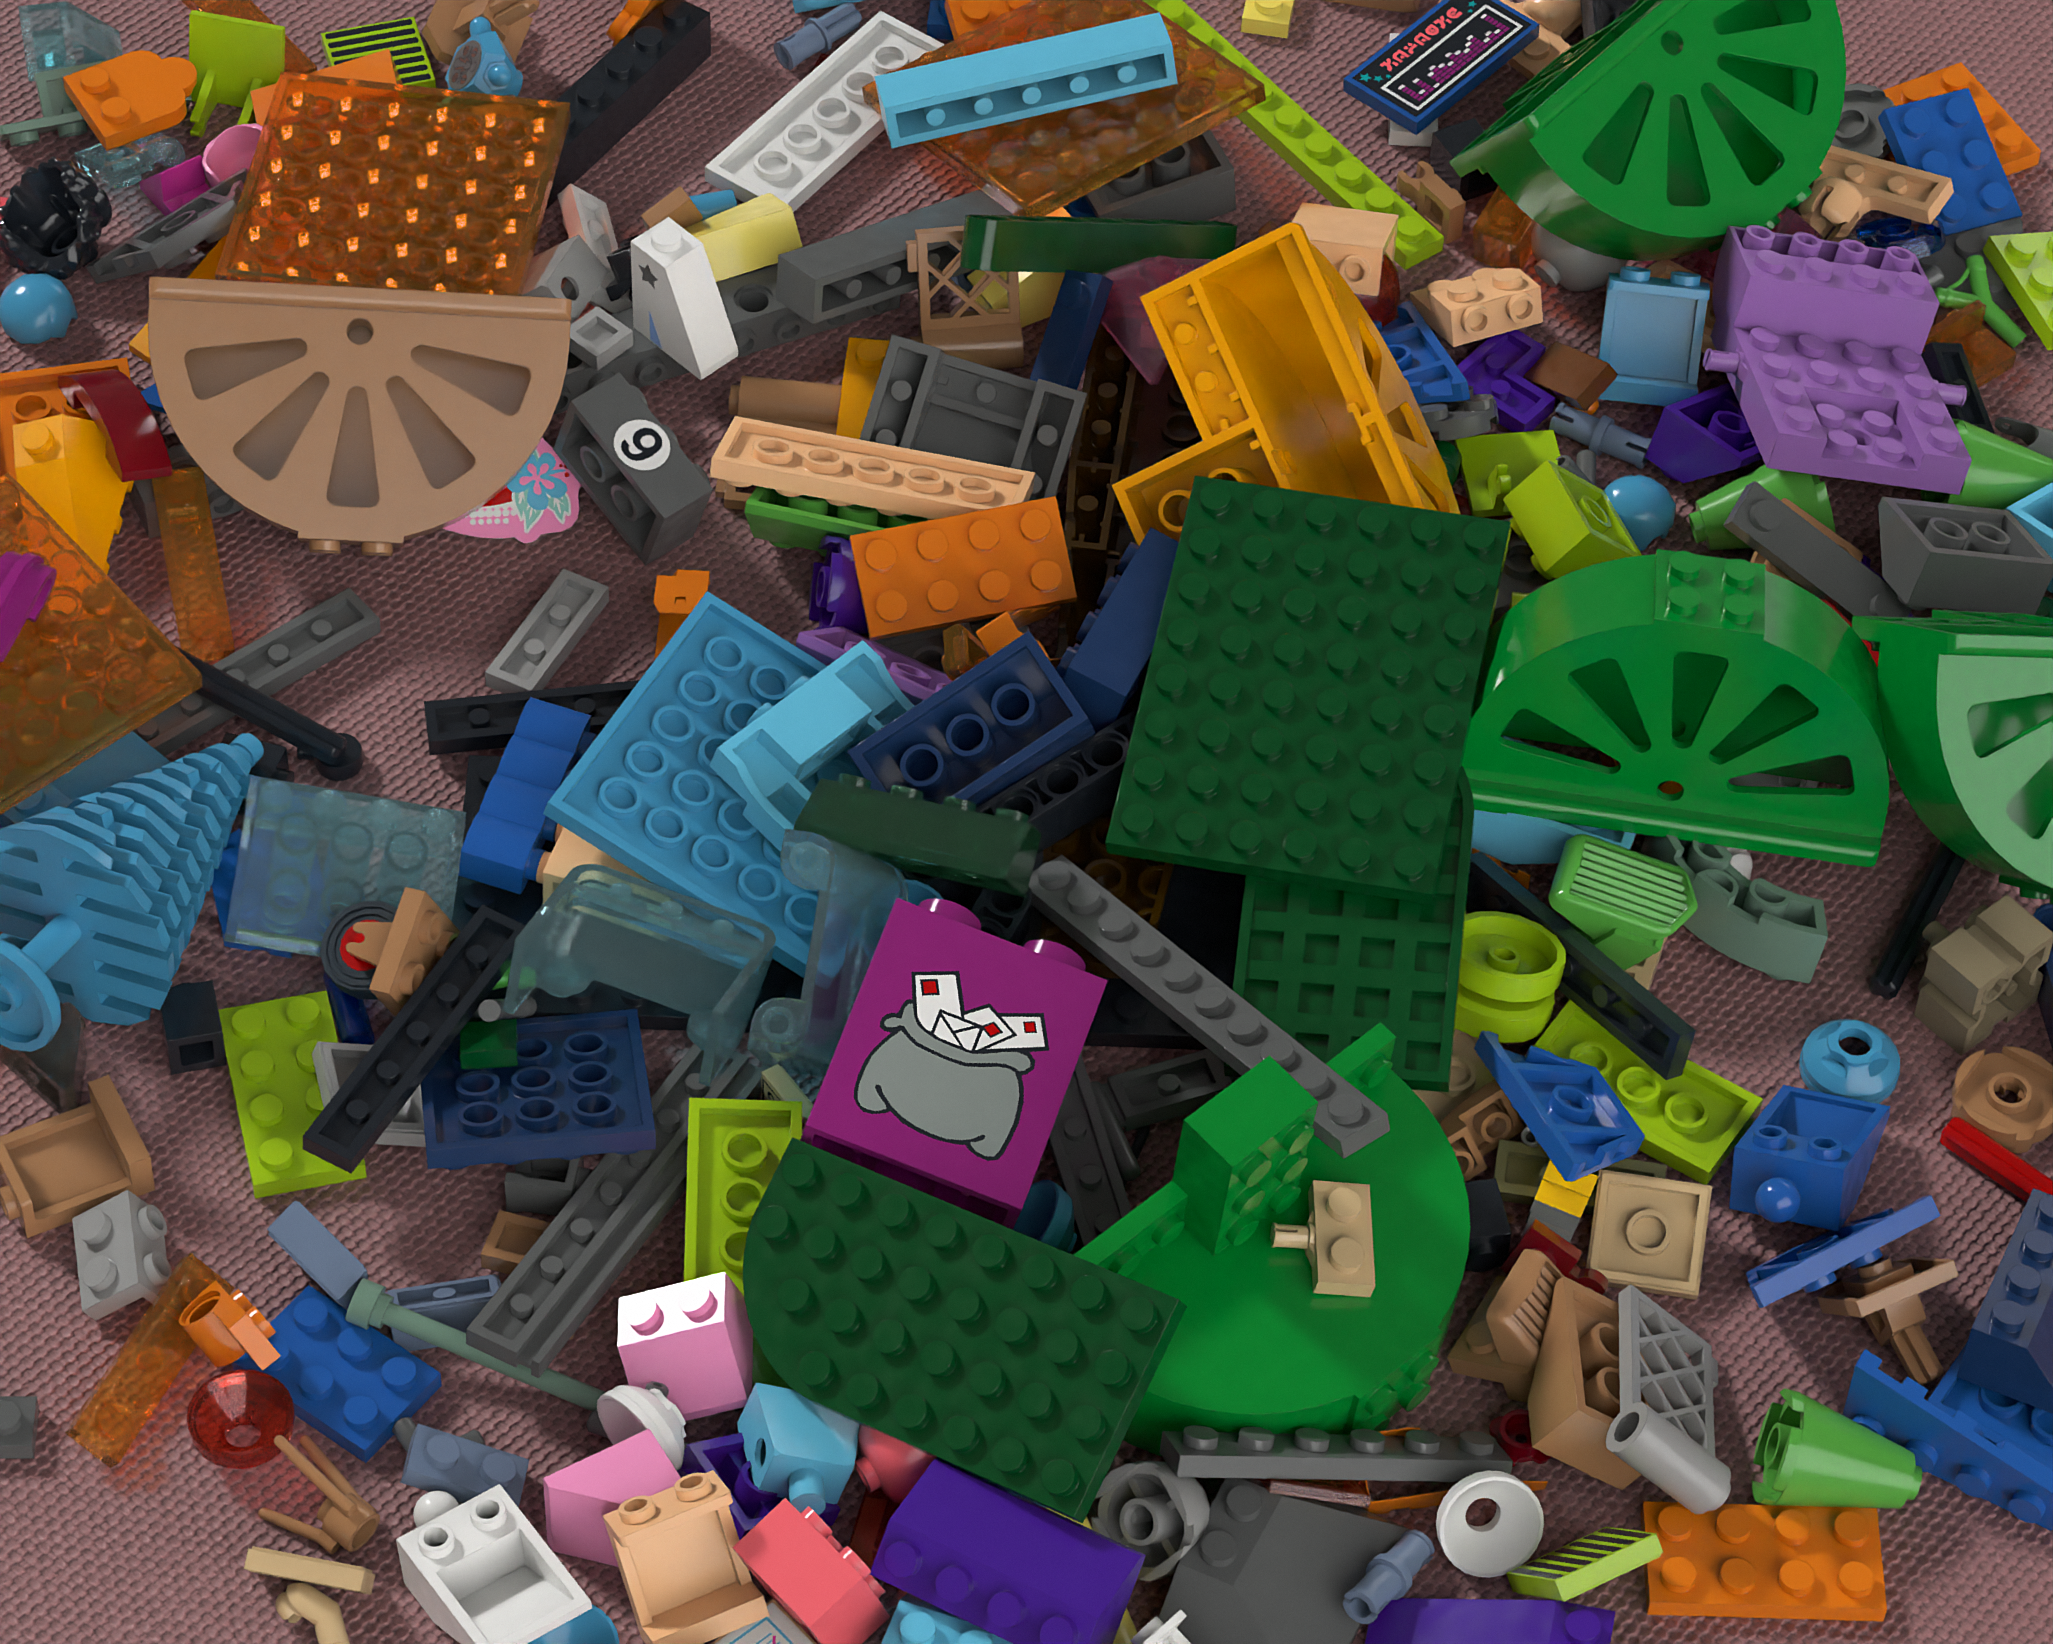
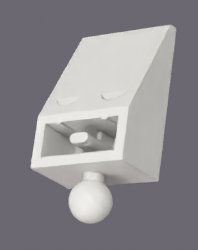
[396,1484,592,1644]

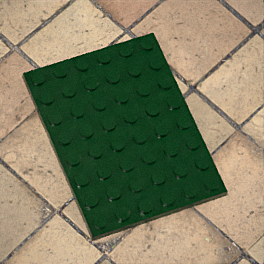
[1105,476,1511,905]

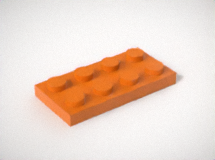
[849,496,1077,641]
[1640,1501,1887,1622]

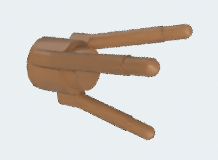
[258,1435,380,1554]

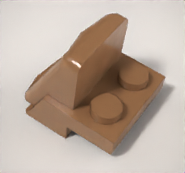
[1447,1249,1564,1403]

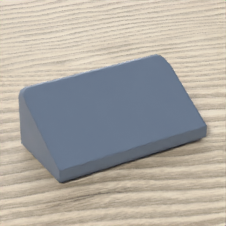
[267,1201,368,1310]
[385,1274,501,1351]

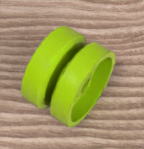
[1455,911,1566,1043]

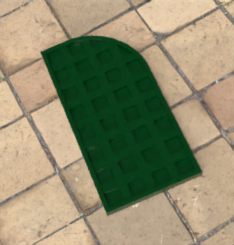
[1224,766,1474,1092]
[743,1137,1187,1524]

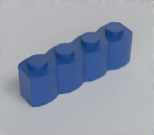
[458,697,597,894]

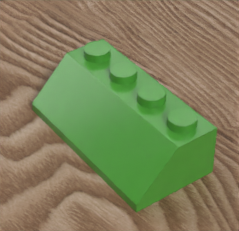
[744,486,928,557]

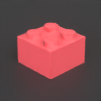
[732,1498,891,1644]

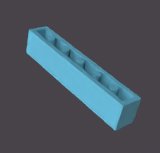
[874,12,1178,148]

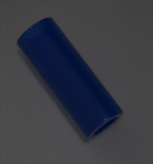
[323,973,375,1045]

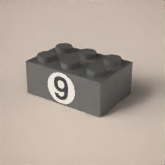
[553,372,713,566]

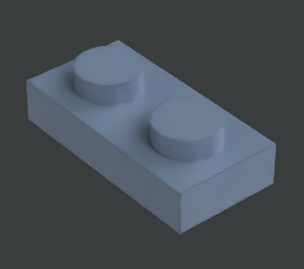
[400,1423,529,1507]

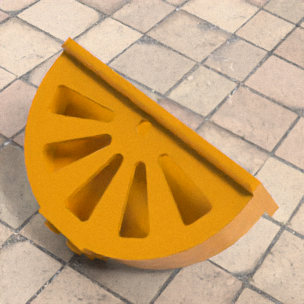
[1112,223,1460,546]

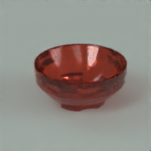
[186,1369,295,1469]

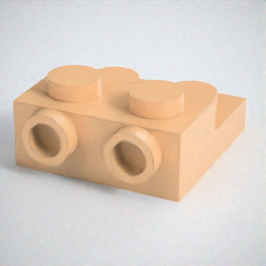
[1410,268,1543,347]

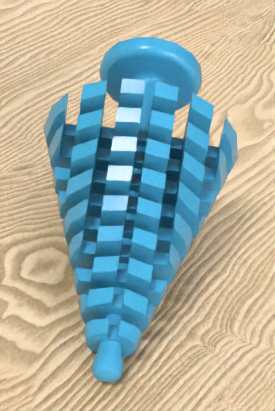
[0,733,264,1052]

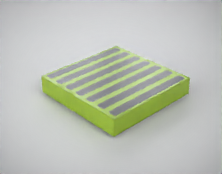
[321,17,436,95]
[1506,1527,1664,1602]

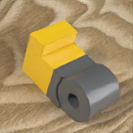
[1522,1159,1599,1243]

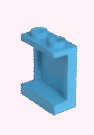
[1598,266,1710,406]

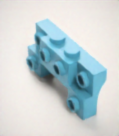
[709,640,914,852]

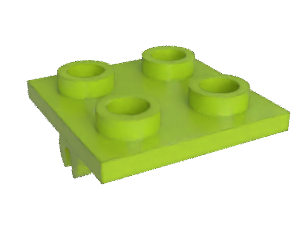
[189,10,285,138]
[1454,430,1561,517]

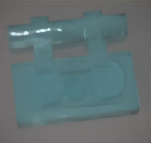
[74,132,185,188]

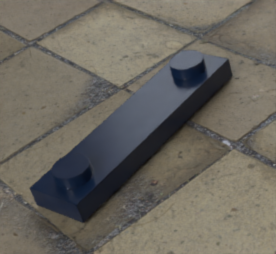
[1030,270,1113,390]

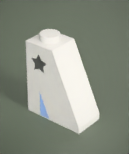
[631,217,738,380]

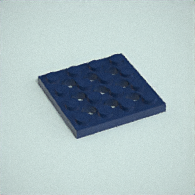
[420,1009,656,1170]

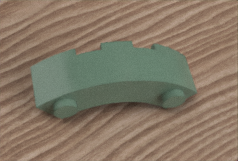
[1640,835,1828,984]

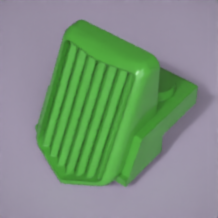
[1548,834,1698,970]

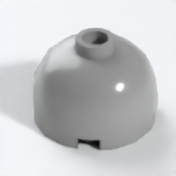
[1531,222,1628,292]
[1092,1461,1210,1581]

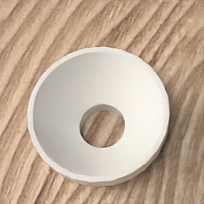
[597,1385,686,1471]
[1436,1470,1544,1578]

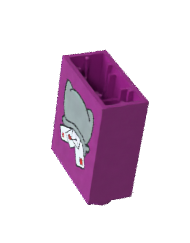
[800,898,1108,1230]

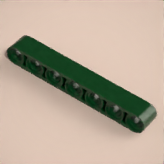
[960,215,1238,275]

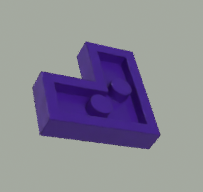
[1457,330,1555,433]

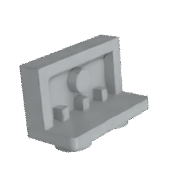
[72,1190,173,1321]

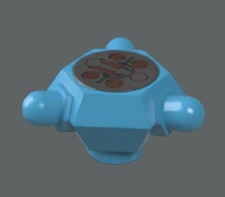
[437,17,523,119]

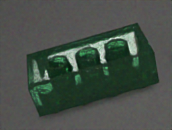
[793,774,1042,897]

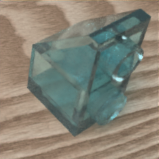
[18,1,123,81]

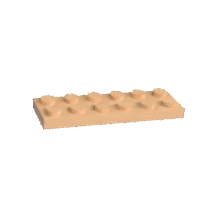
[710,416,1035,520]

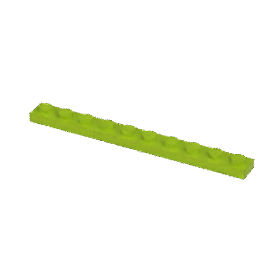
[1109,0,1444,270]

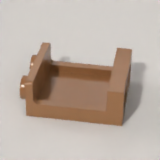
[0,1075,155,1238]

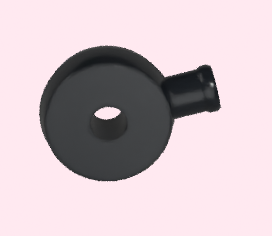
[297,733,364,781]

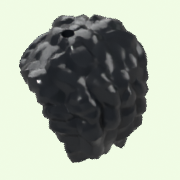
[0,156,112,280]

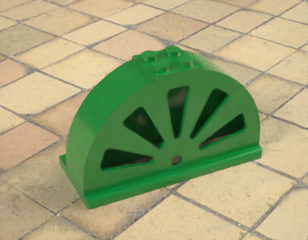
[1449,0,1846,261]
[1462,549,1889,867]
[1852,610,2053,905]
[1074,1022,1470,1457]

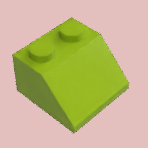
[1503,459,1642,580]

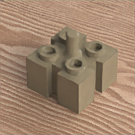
[1914,894,2053,1056]

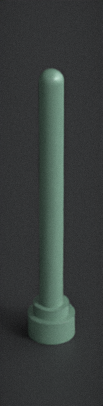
[345,1278,606,1411]

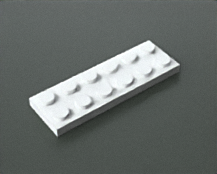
[705,11,956,212]

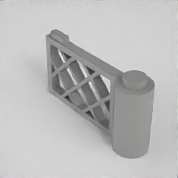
[1605,1284,1731,1514]

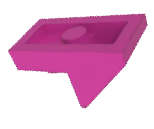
[139,155,233,226]

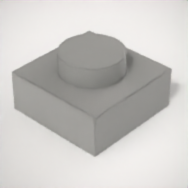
[569,306,633,371]

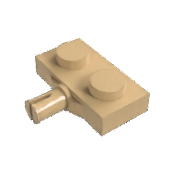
[1270,1180,1375,1297]

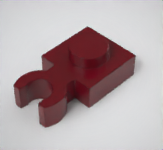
[1500,1219,1609,1295]

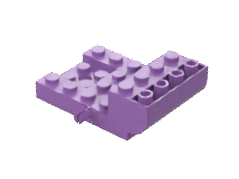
[1703,225,1972,495]

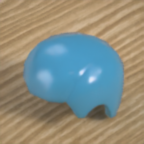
[0,274,78,344]
[1604,475,1676,551]

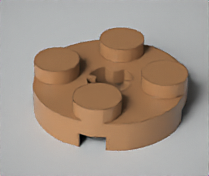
[1951,1046,2053,1154]

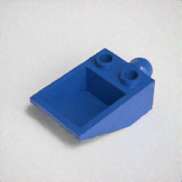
[1729,1085,1890,1231]

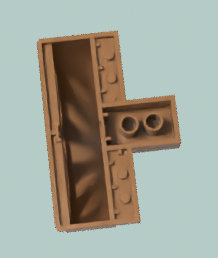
[148,277,572,556]

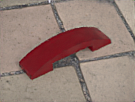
[58,369,172,482]

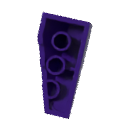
[1645,382,1763,483]
[1365,1598,1616,1644]

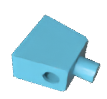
[737,1383,860,1515]

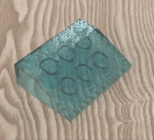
[224,776,466,957]

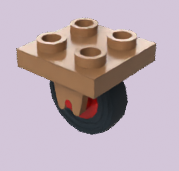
[320,887,461,1016]

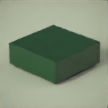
[460,1019,518,1070]

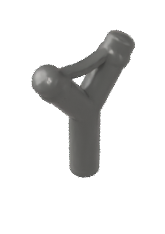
[468,995,537,1022]

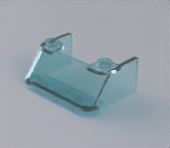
[503,864,776,1086]

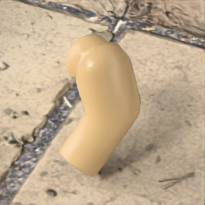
[275,1582,350,1644]

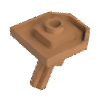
[422,0,540,66]
[1817,1256,1959,1386]

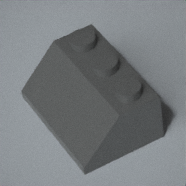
[1878,497,2053,615]

